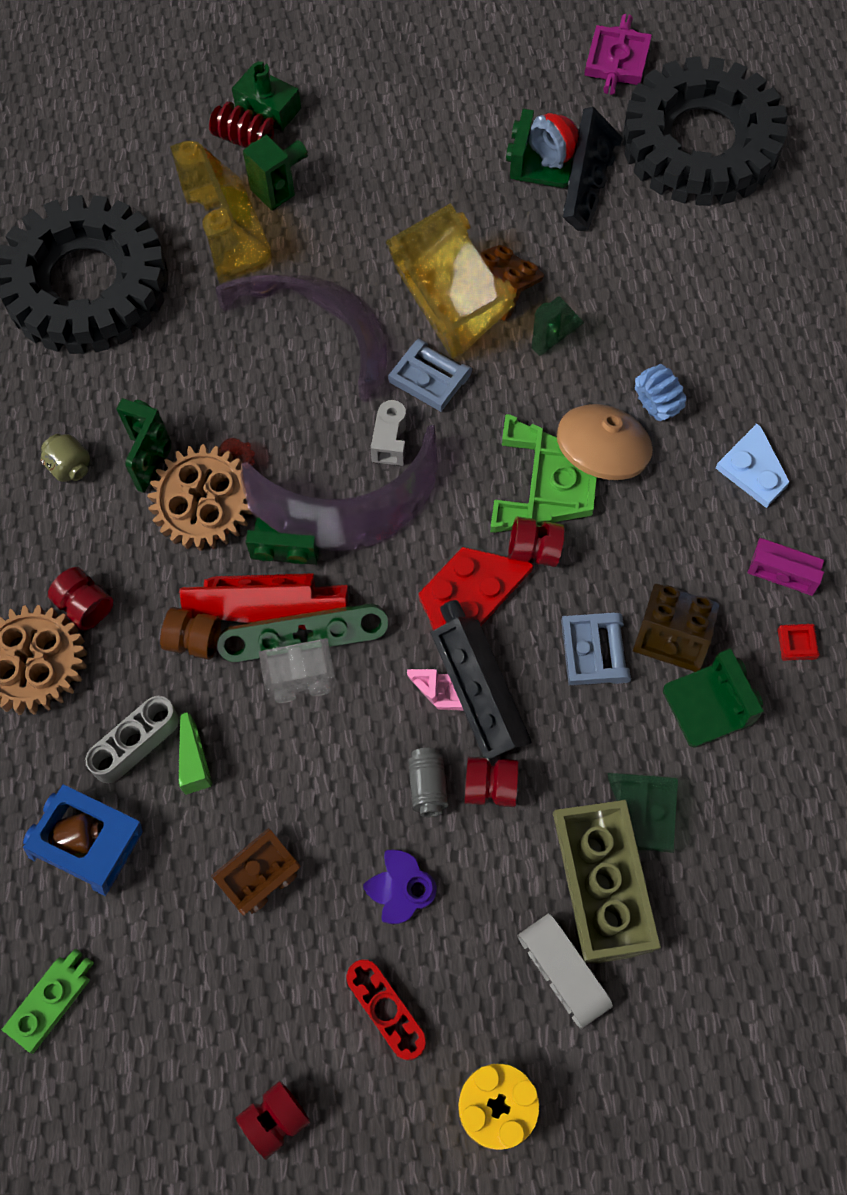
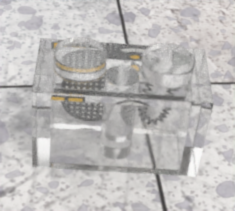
[259,638,337,703]

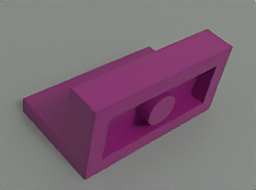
[748,538,824,596]

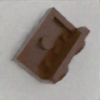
[211,828,301,916]

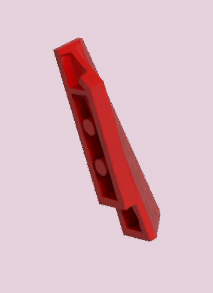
[179,573,348,630]

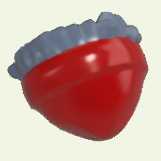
[529,113,579,169]

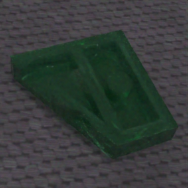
[531,296,584,356]
[608,773,678,853]

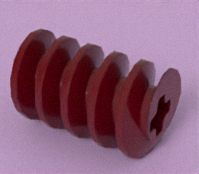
[209,101,274,148]

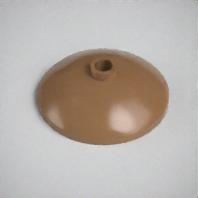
[557,404,653,480]

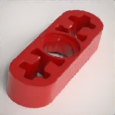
[346,960,426,1061]

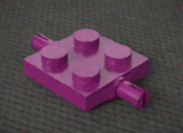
[584,14,652,95]

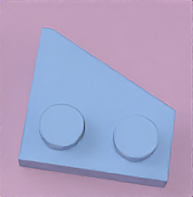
[716,424,789,508]

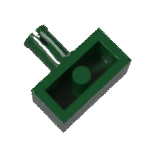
[232,62,301,131]
[242,135,308,211]

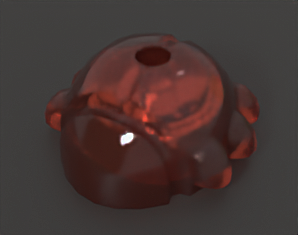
[219,438,255,469]

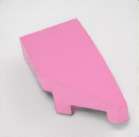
[407,669,464,711]

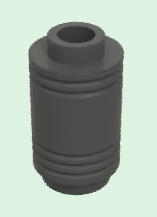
[408,747,449,817]

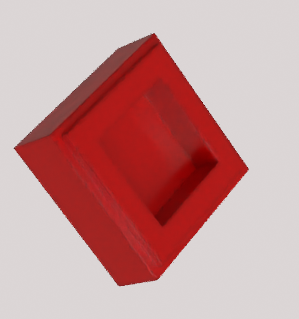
[778,624,819,661]

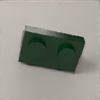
[506,109,574,188]
[116,398,171,493]
[246,498,324,565]
[663,649,763,748]

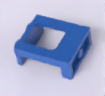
[23,784,143,896]

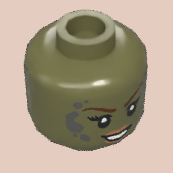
[40,434,90,482]

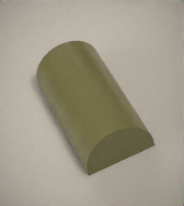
[553,800,660,964]

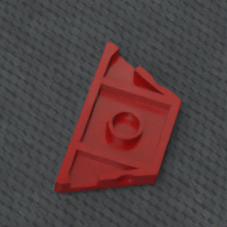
[418,547,534,631]

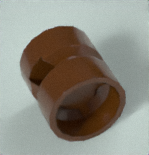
[160,607,221,660]

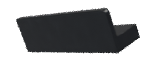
[430,617,532,760]

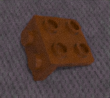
[455,245,544,321]

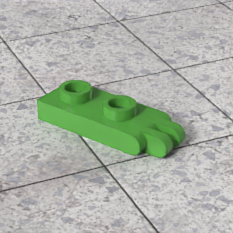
[1,949,94,1054]

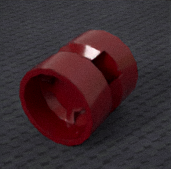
[508,516,564,567]
[47,567,114,631]
[465,757,518,807]
[236,1080,311,1160]

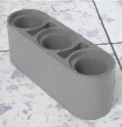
[85,696,179,783]
[517,914,613,1029]

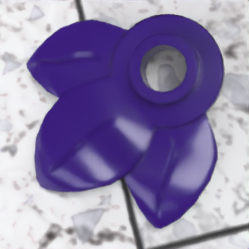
[363,850,437,924]

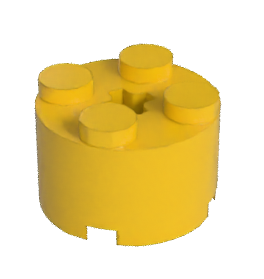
[458,1064,539,1150]

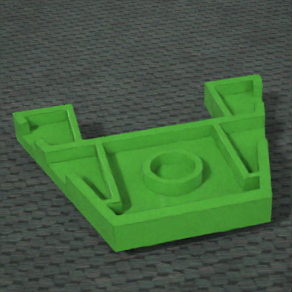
[490,414,597,533]

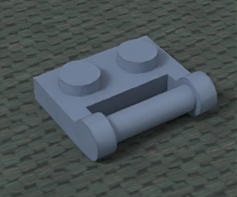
[388,338,472,412]
[561,613,631,686]

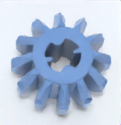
[635,364,686,421]

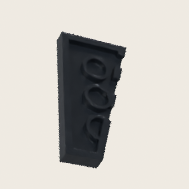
[563,107,623,231]

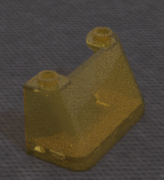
[170,140,272,284]
[385,203,517,359]

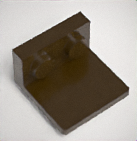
[633,584,719,672]

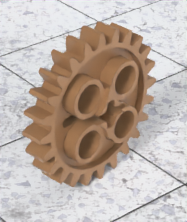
[147,444,256,551]
[0,605,87,715]

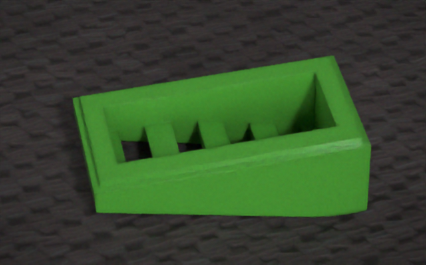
[179,712,212,795]

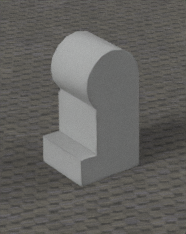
[371,400,406,466]

